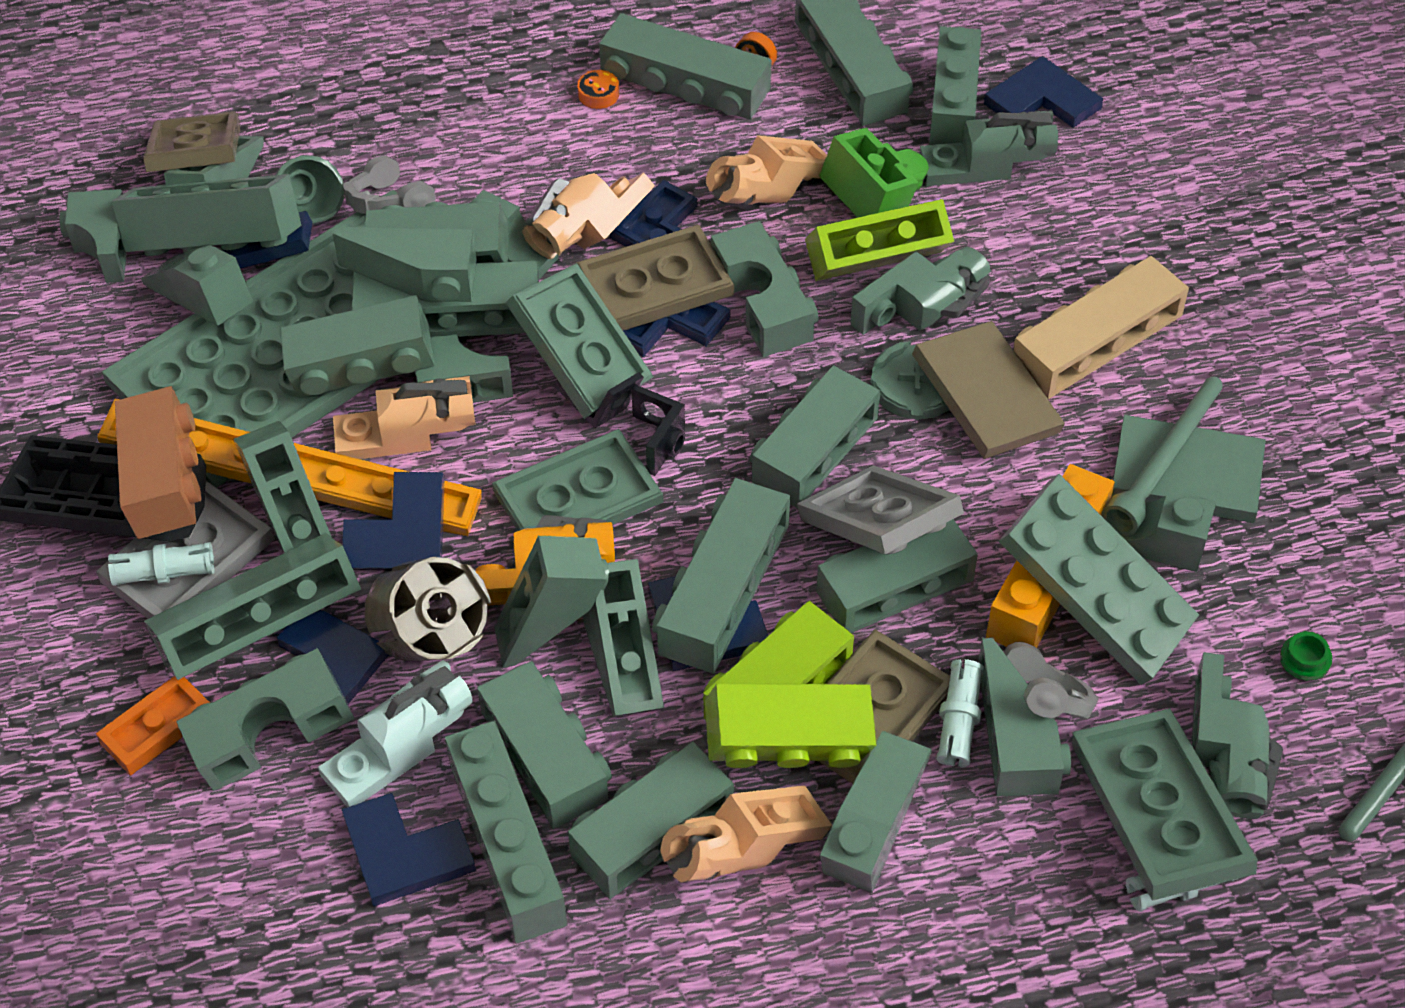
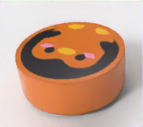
[735,32,777,67]
[577,70,619,109]

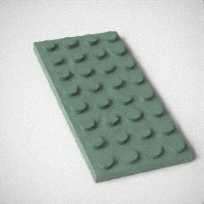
[102,190,397,488]

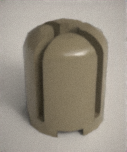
[365,557,491,661]

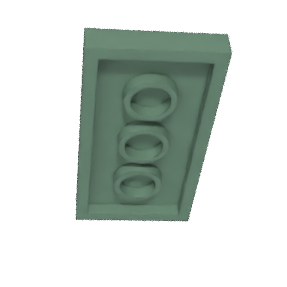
[998,474,1199,685]
[1072,708,1258,901]

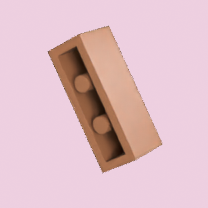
[115,386,201,539]

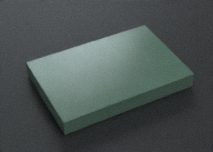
[506,263,654,419]
[1112,415,1266,523]
[492,429,664,531]

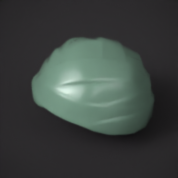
[275,155,344,226]

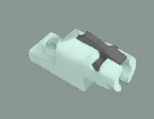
[318,659,473,807]

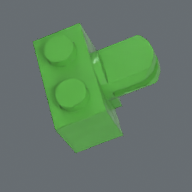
[819,127,929,218]

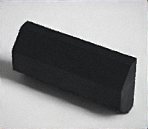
[0,435,207,541]

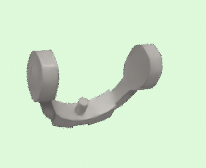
[343,155,436,214]
[1004,642,1099,719]

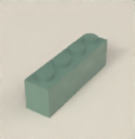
[795,0,913,126]
[599,13,772,120]
[111,174,302,256]
[352,261,539,337]
[652,478,790,674]
[144,533,361,680]
[445,720,567,944]

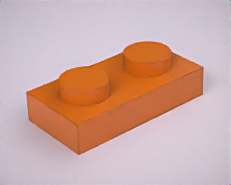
[95,676,210,776]

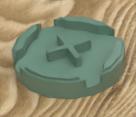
[870,341,950,420]

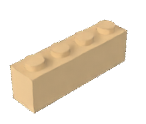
[1013,256,1189,399]

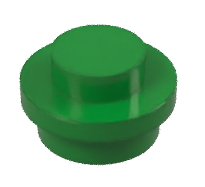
[1280,631,1333,681]

